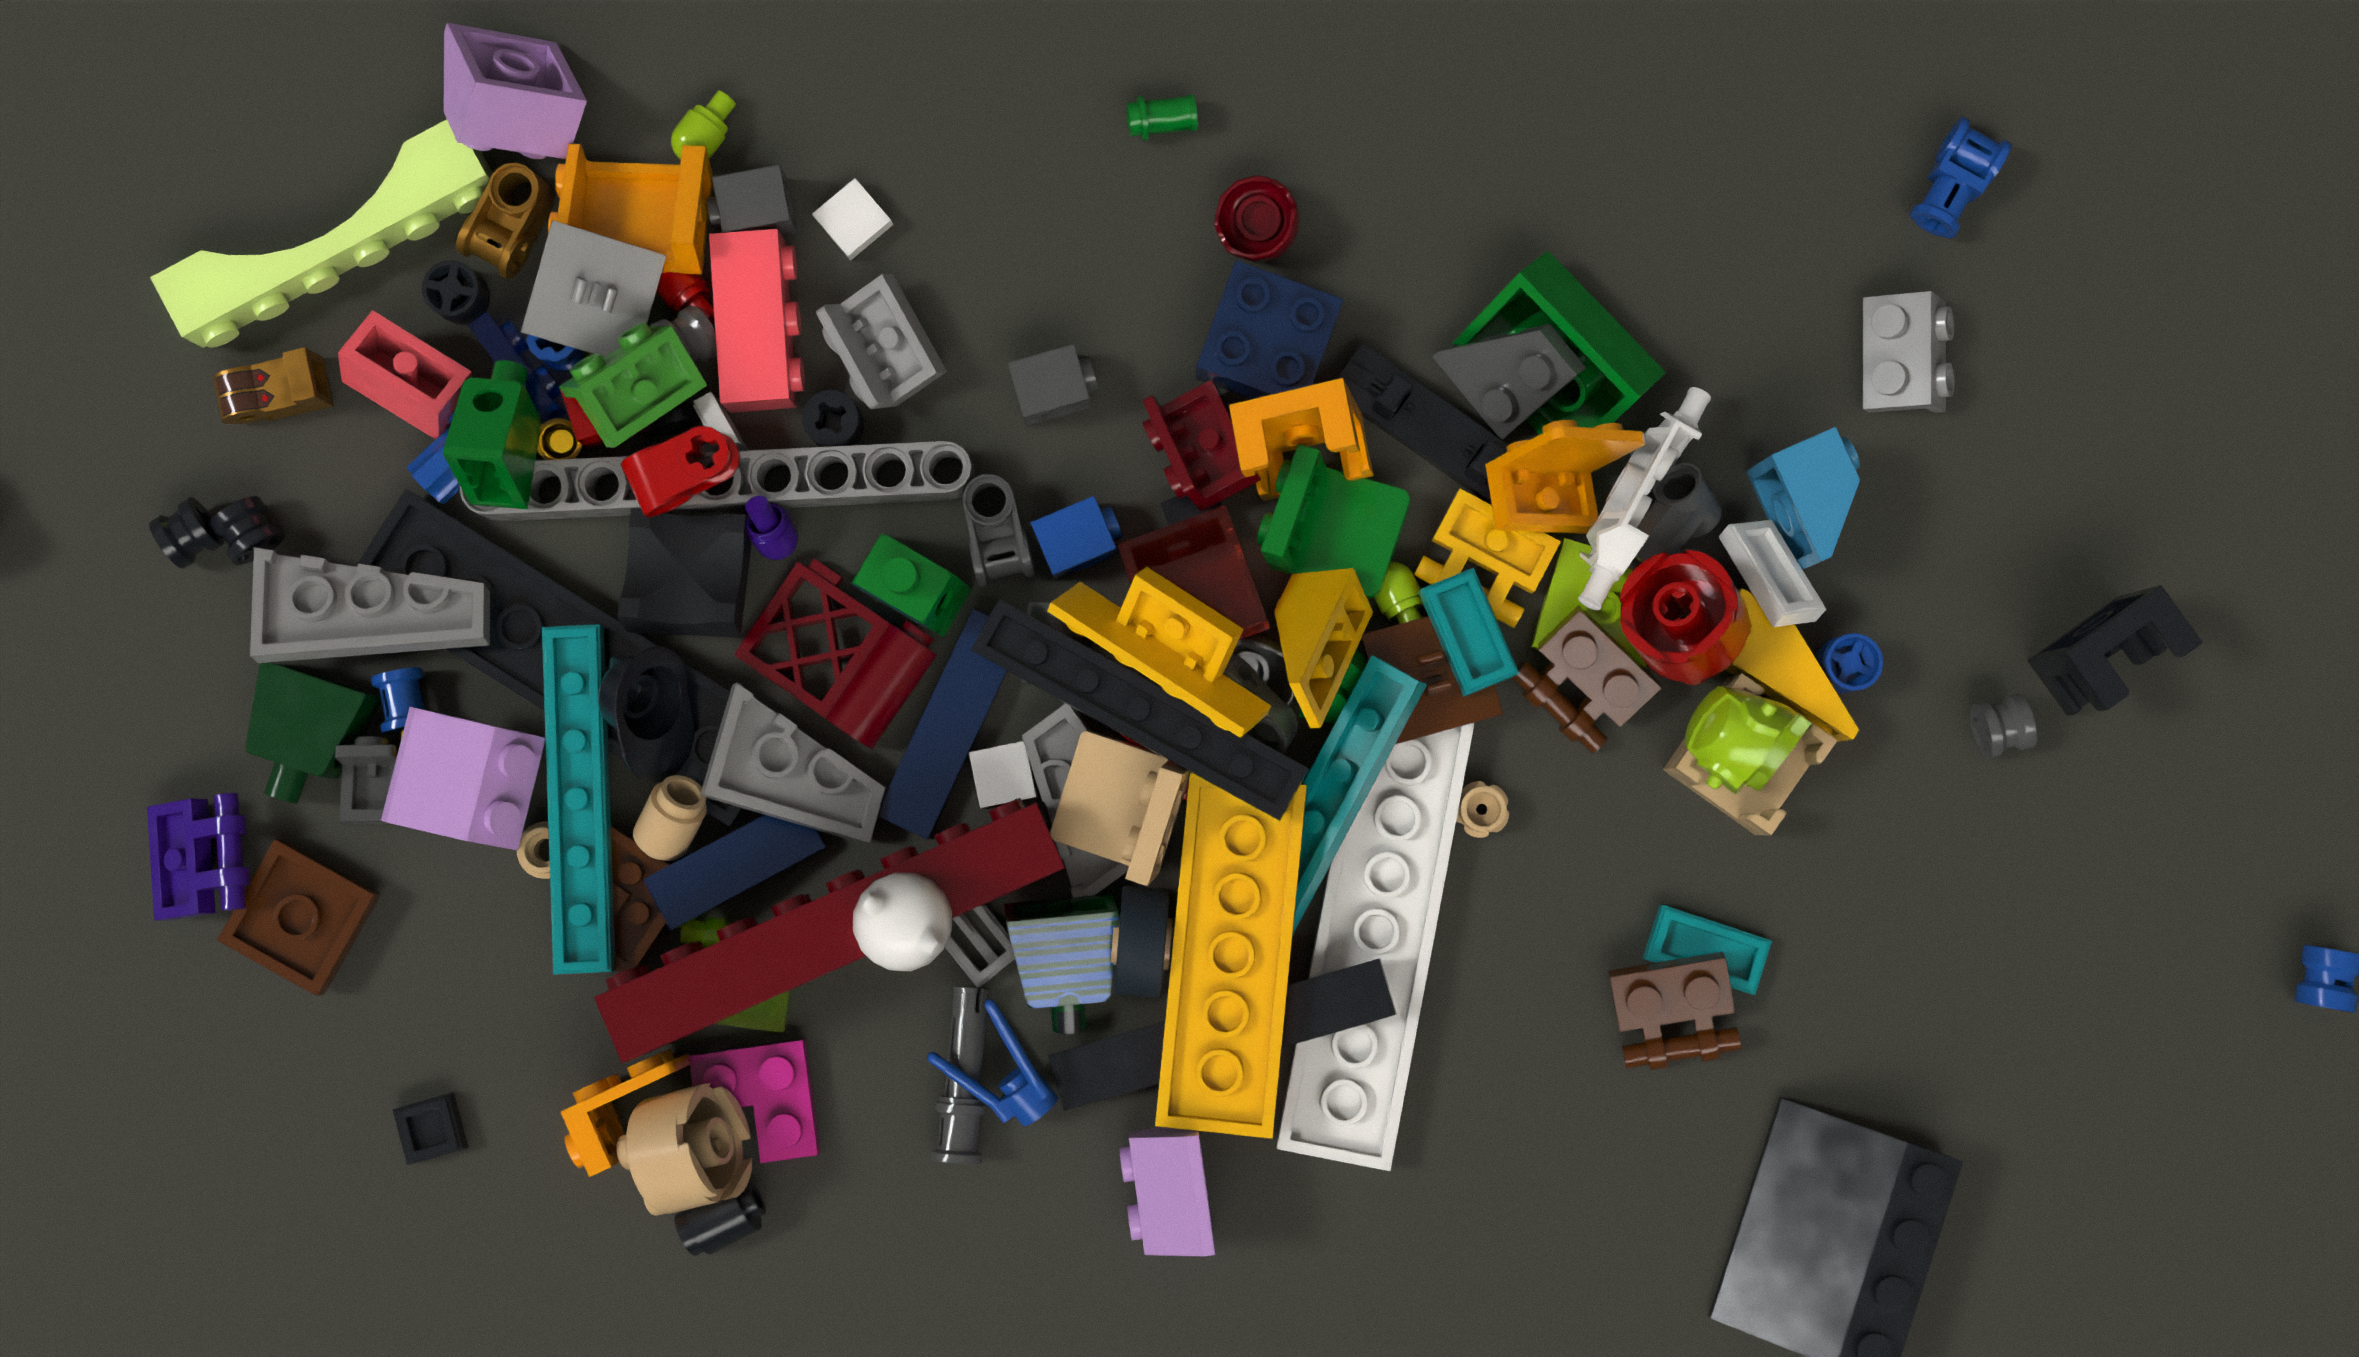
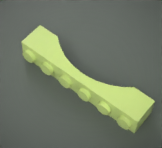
[150,119,493,348]

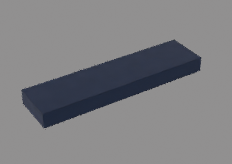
[878,609,1008,839]

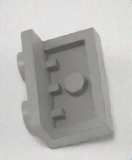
[816,274,947,409]
[1863,291,1955,413]

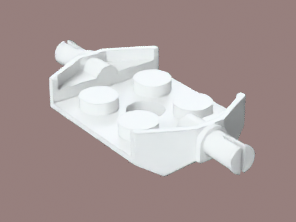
[1578,387,1711,610]

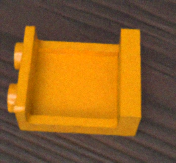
[548,143,714,274]

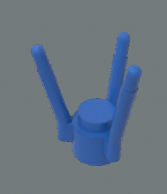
[927,999,1058,1126]

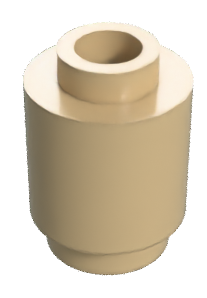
[633,775,707,861]

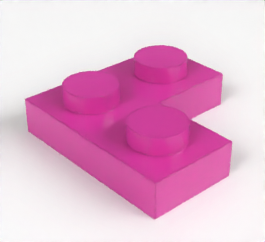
[689,1038,821,1163]

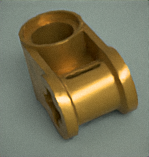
[456,163,554,279]

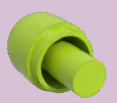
[671,90,736,160]
[1374,562,1423,624]

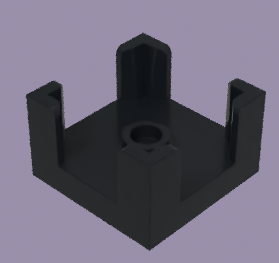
[2027,585,2203,716]

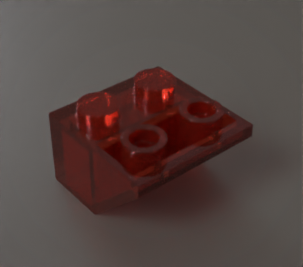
[1117,505,1270,640]

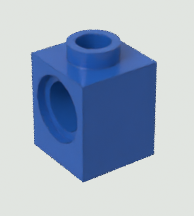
[1030,496,1123,581]

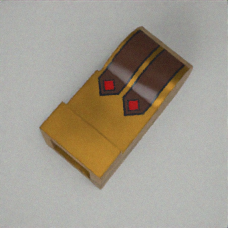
[212,347,334,424]

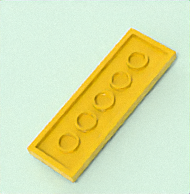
[1155,774,1307,1139]

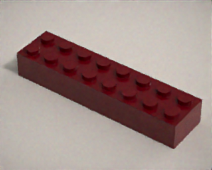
[594,798,1065,1063]

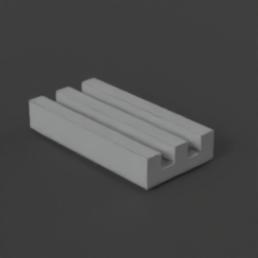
[945,904,1015,988]

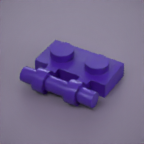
[147,793,251,921]

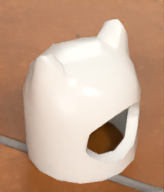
[853,872,952,972]

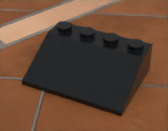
[1708,1097,1963,1357]

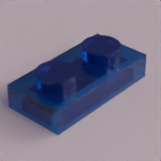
[468,312,567,422]

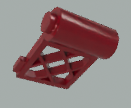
[734,559,937,750]

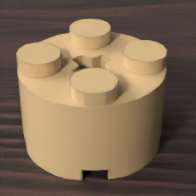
[616,1083,752,1216]

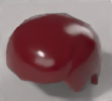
[1214,175,1300,263]

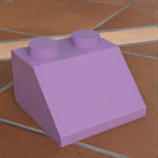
[444,23,587,159]
[381,707,546,851]
[1119,1127,1215,1257]

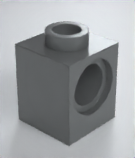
[707,165,798,236]
[1008,344,1098,426]

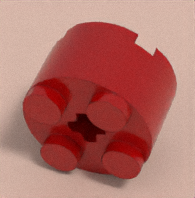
[1620,550,1752,685]

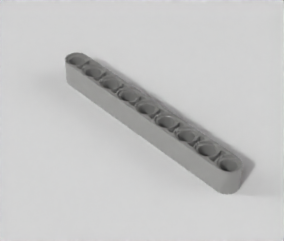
[460,441,976,522]

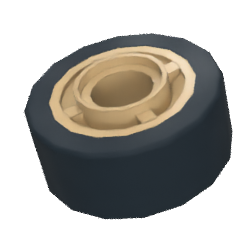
[1111,886,1173,998]

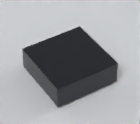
[393,1092,468,1165]

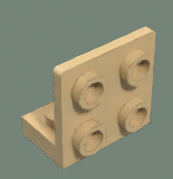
[1050,730,1191,886]

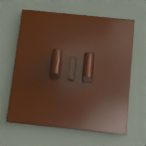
[1361,616,1503,745]

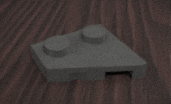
[1432,324,1586,440]

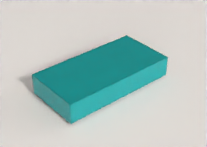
[1418,568,1519,697]
[1642,904,1772,995]

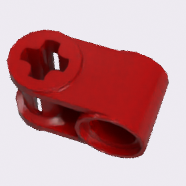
[620,426,741,518]

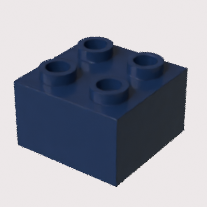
[1196,260,1343,399]

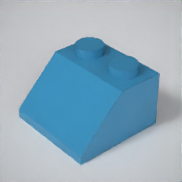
[1746,427,1860,570]

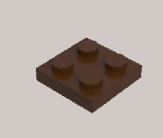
[217,839,381,996]

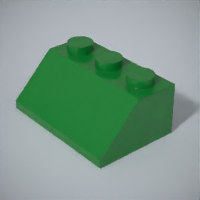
[1452,250,1666,435]

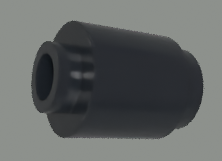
[674,1183,766,1256]

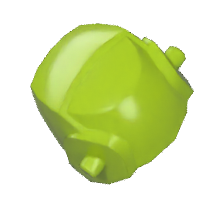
[1685,686,1812,794]

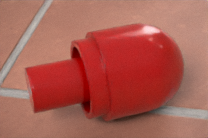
[656,272,715,325]

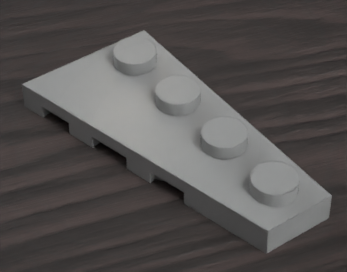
[250,547,490,663]

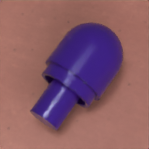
[745,495,798,560]

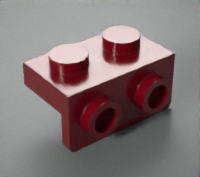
[1142,379,1261,511]

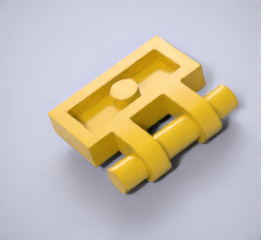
[1413,489,1561,628]

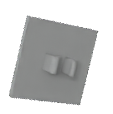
[521,220,666,357]

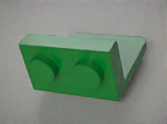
[1257,444,1411,598]

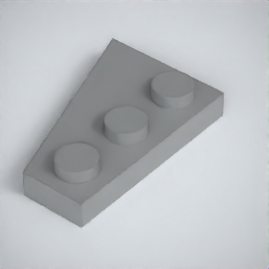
[700,683,885,844]
[1022,703,1171,897]

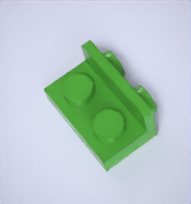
[559,322,707,448]

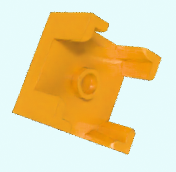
[1229,378,1374,501]

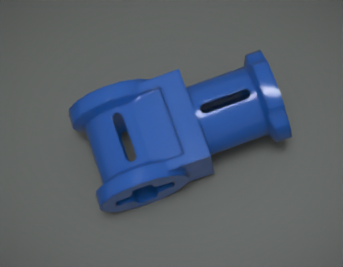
[1910,116,2012,238]

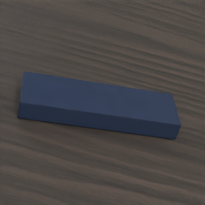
[643,815,826,932]

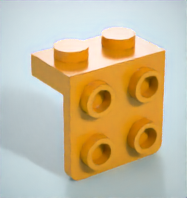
[1485,420,1645,534]
[560,1049,691,1177]

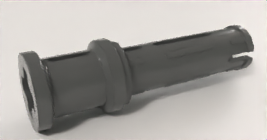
[930,986,990,1164]

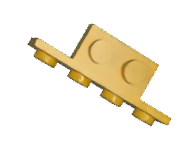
[1047,567,1271,738]

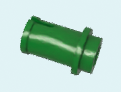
[1126,94,1198,141]

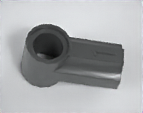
[1628,463,1722,571]

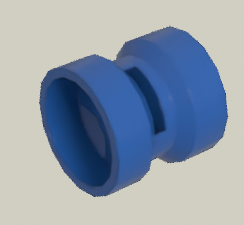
[1814,633,1884,694]
[2294,945,2359,1013]

